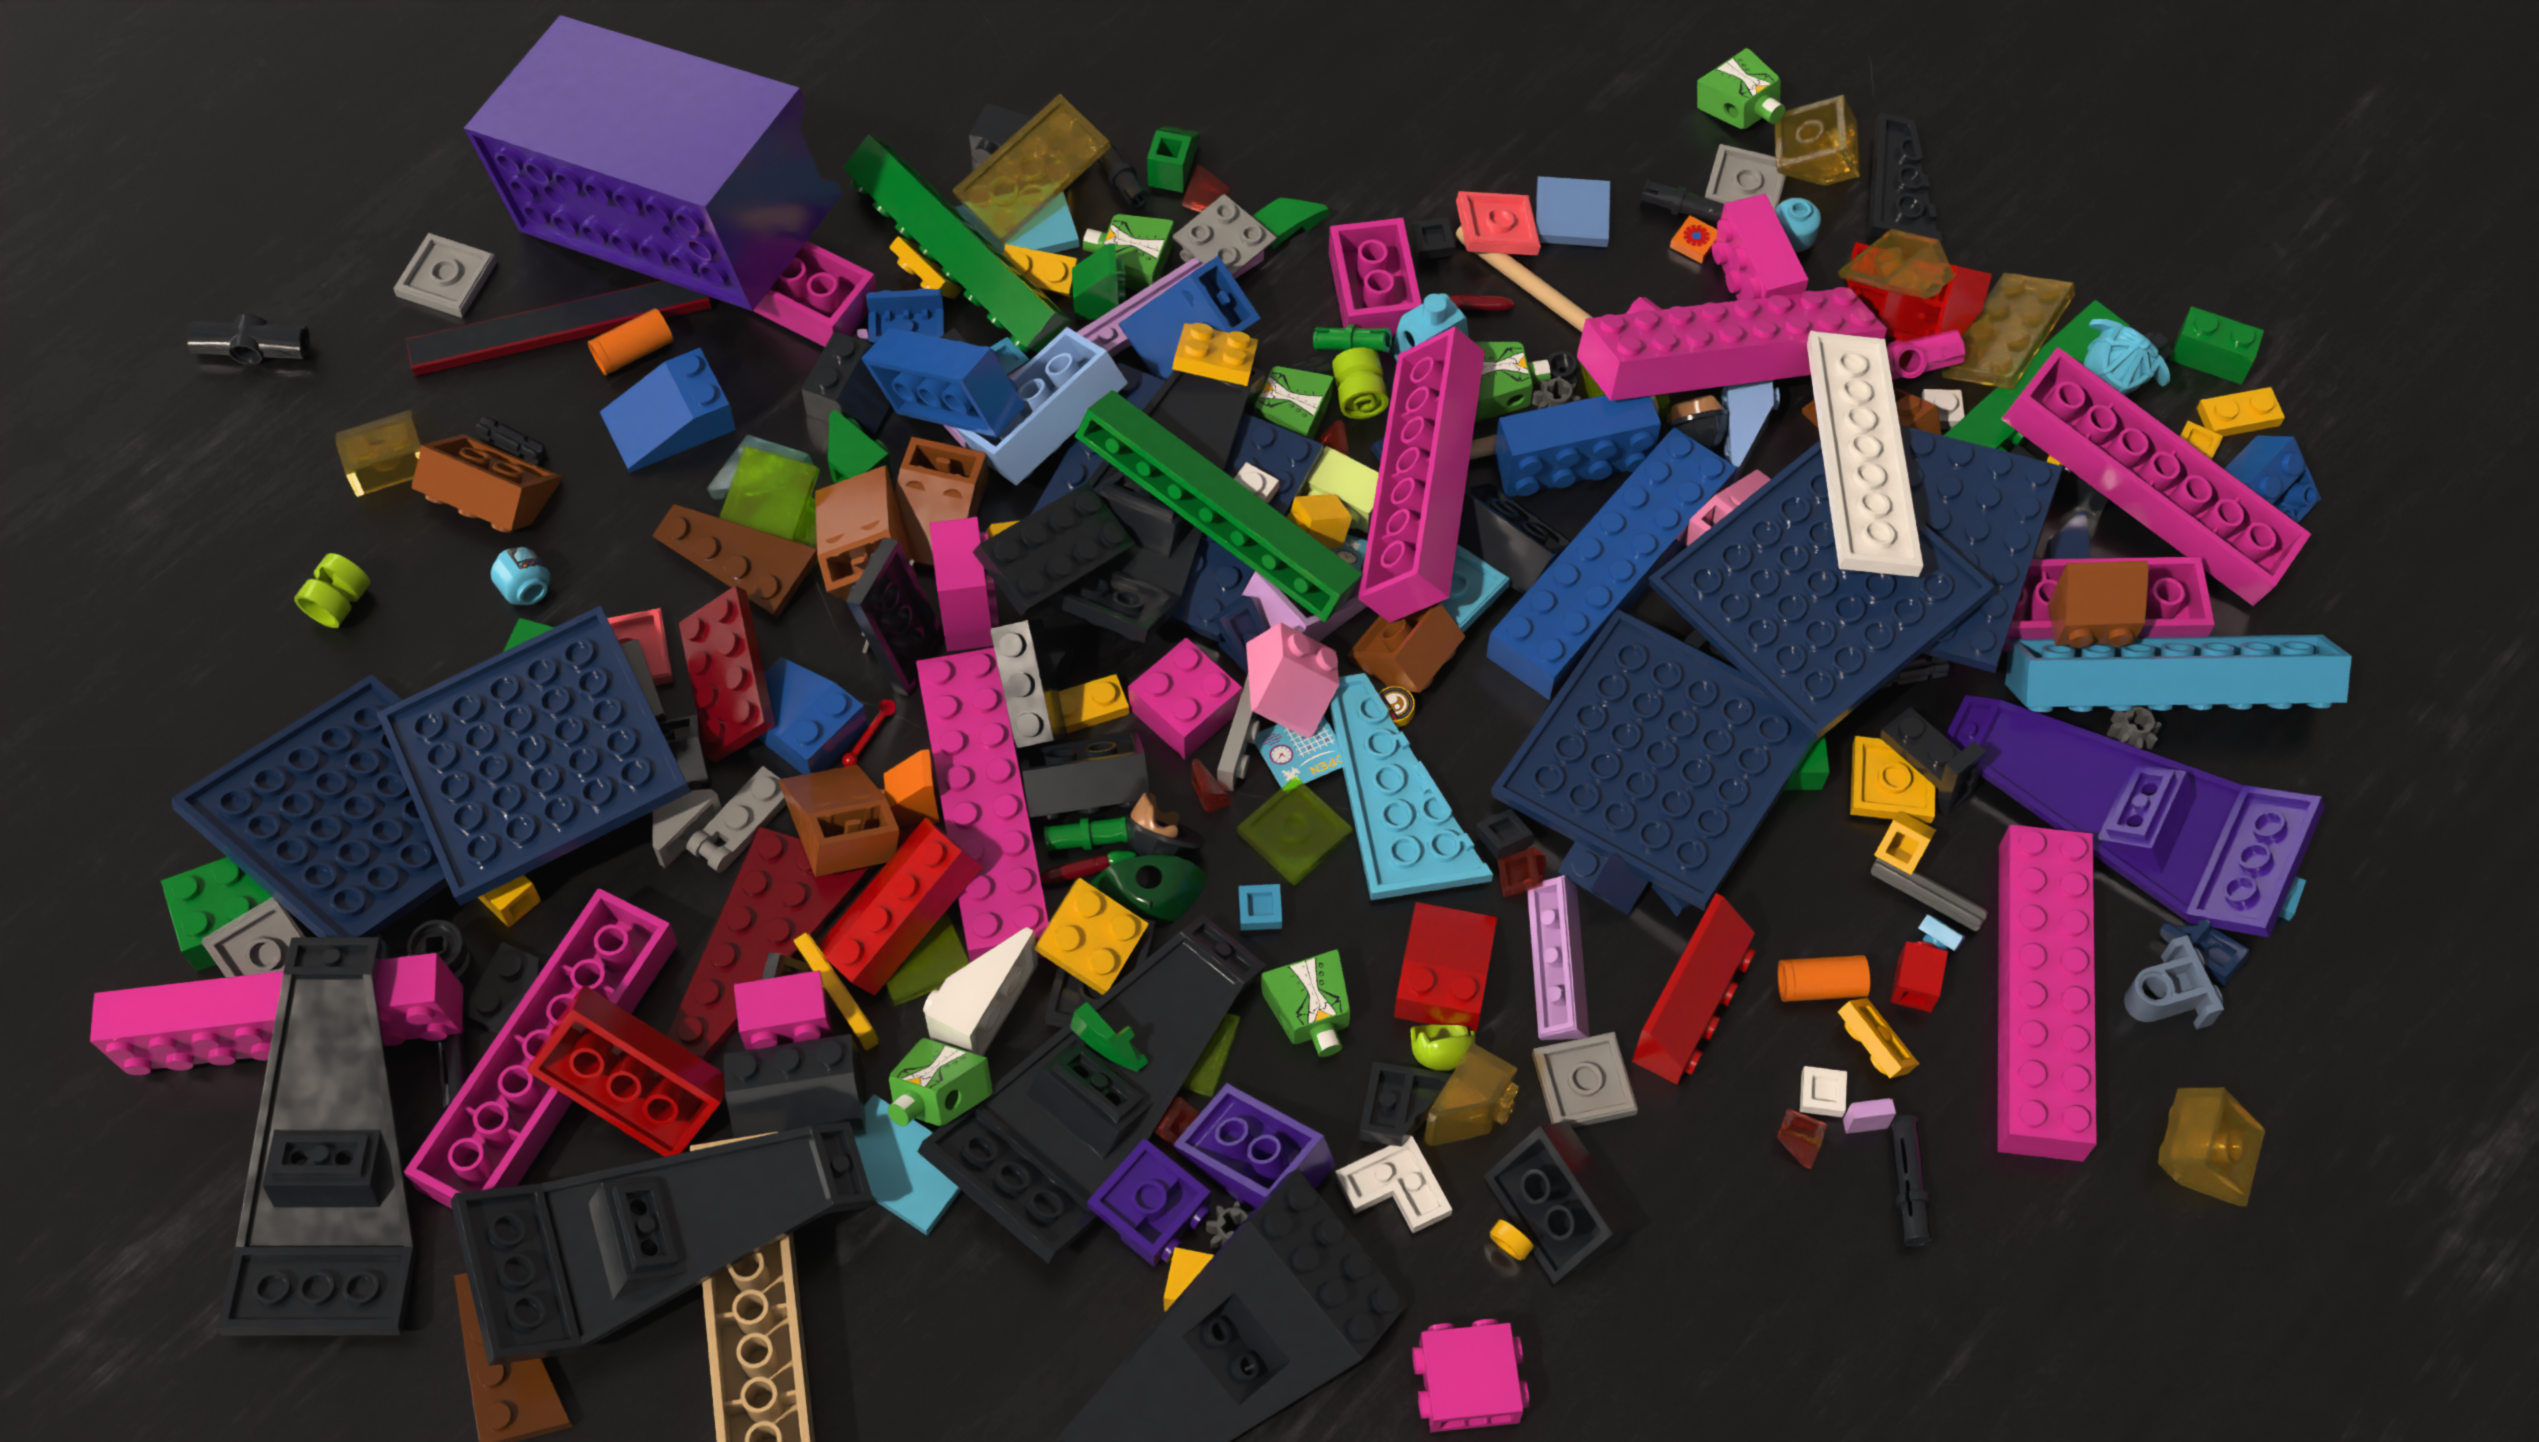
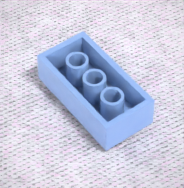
[956,327,1128,486]

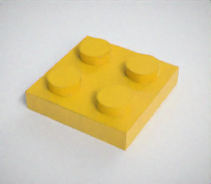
[1172,323,1258,386]
[1850,736,1935,824]
[1033,877,1149,995]

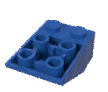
[1118,255,1261,381]

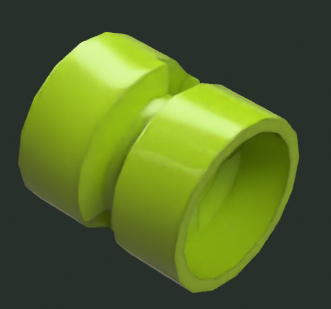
[1332,347,1389,419]
[294,553,371,628]

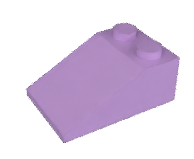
[1241,569,1367,642]

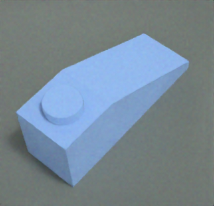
[1721,380,1780,484]

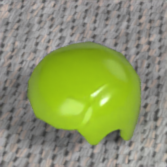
[1410,1025,1476,1071]

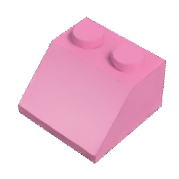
[1246,622,1339,738]

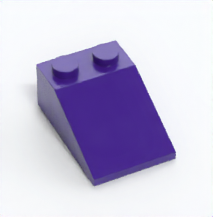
[1173,1083,1336,1211]

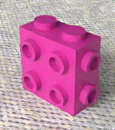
[1412,1319,1529,1432]

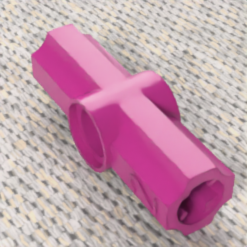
[1886,330,1965,380]

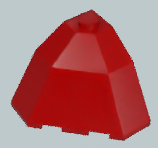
[1846,242,1992,368]

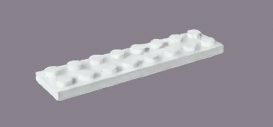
[1807,331,1923,577]

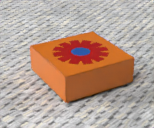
[1670,215,1718,264]

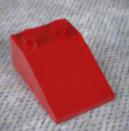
[1394,902,1497,1033]

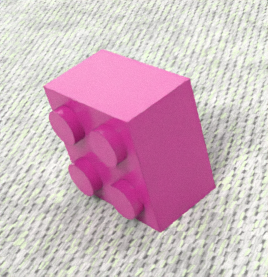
[1128,638,1242,760]
[734,970,834,1050]

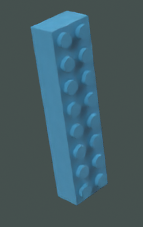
[2005,635,2352,712]

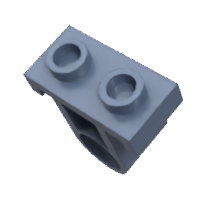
[2124,935,2224,1030]

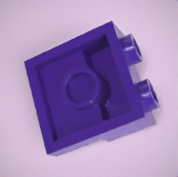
[1087,1138,1212,1267]

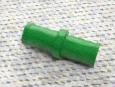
[1313,324,1392,352]
[1044,816,1129,852]

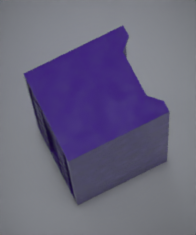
[464,15,842,311]

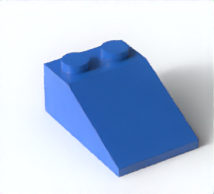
[600,348,736,473]
[757,657,868,775]

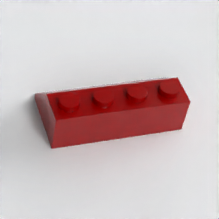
[819,817,983,996]
[1632,893,1756,1085]
[526,985,725,1157]

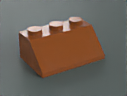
[411,434,562,533]

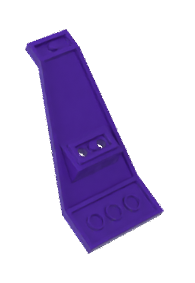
[1945,695,2325,937]

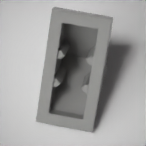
[653,789,722,869]

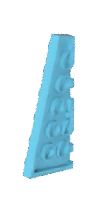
[1329,673,1493,900]

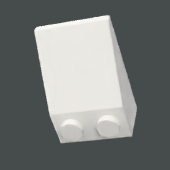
[923,927,1038,1056]

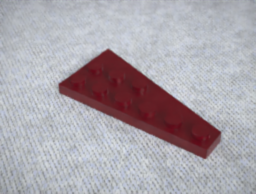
[666,827,876,1061]

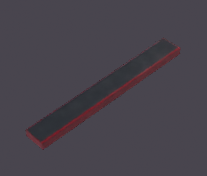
[406,280,711,376]

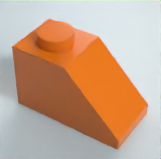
[879,749,939,827]

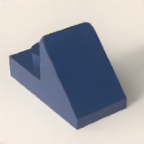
[1213,595,1268,678]
[1557,841,1649,916]

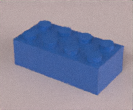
[861,328,1025,437]
[1493,395,1661,497]

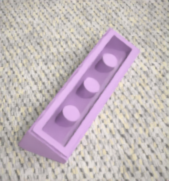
[1527,876,1589,1040]

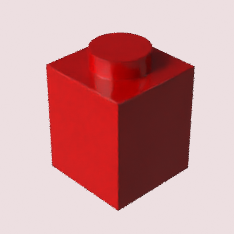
[1890,941,1948,1012]

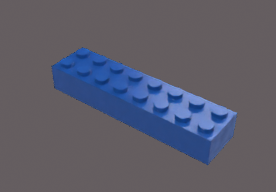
[1486,427,1737,700]

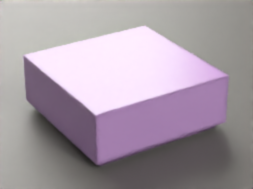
[1843,1098,1896,1134]

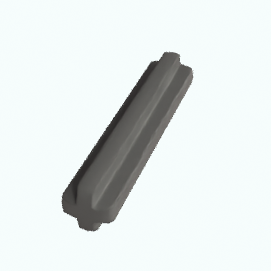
[1871,857,1988,931]

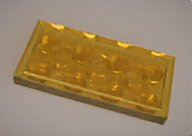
[952,94,1111,244]
[1941,273,2075,389]

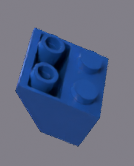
[2224,435,2321,523]

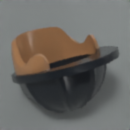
[1664,395,1729,450]
[1125,792,1205,856]

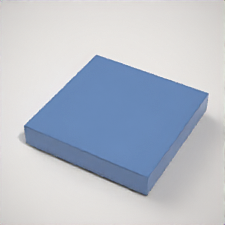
[1535,176,1610,247]

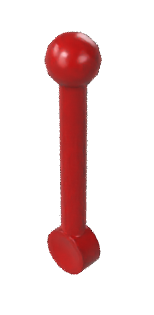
[842,699,896,767]

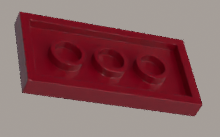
[679,586,775,762]

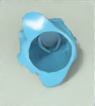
[2083,319,2170,396]

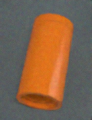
[588,308,673,375]
[1778,955,1870,1002]

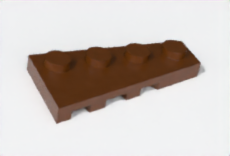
[652,504,818,618]
[454,1272,573,1442]

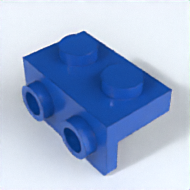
[866,288,945,346]

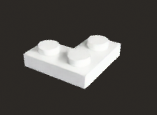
[1335,1136,1452,1233]

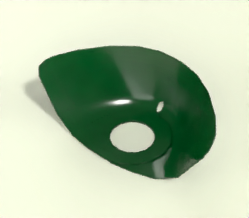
[1090,855,1206,927]

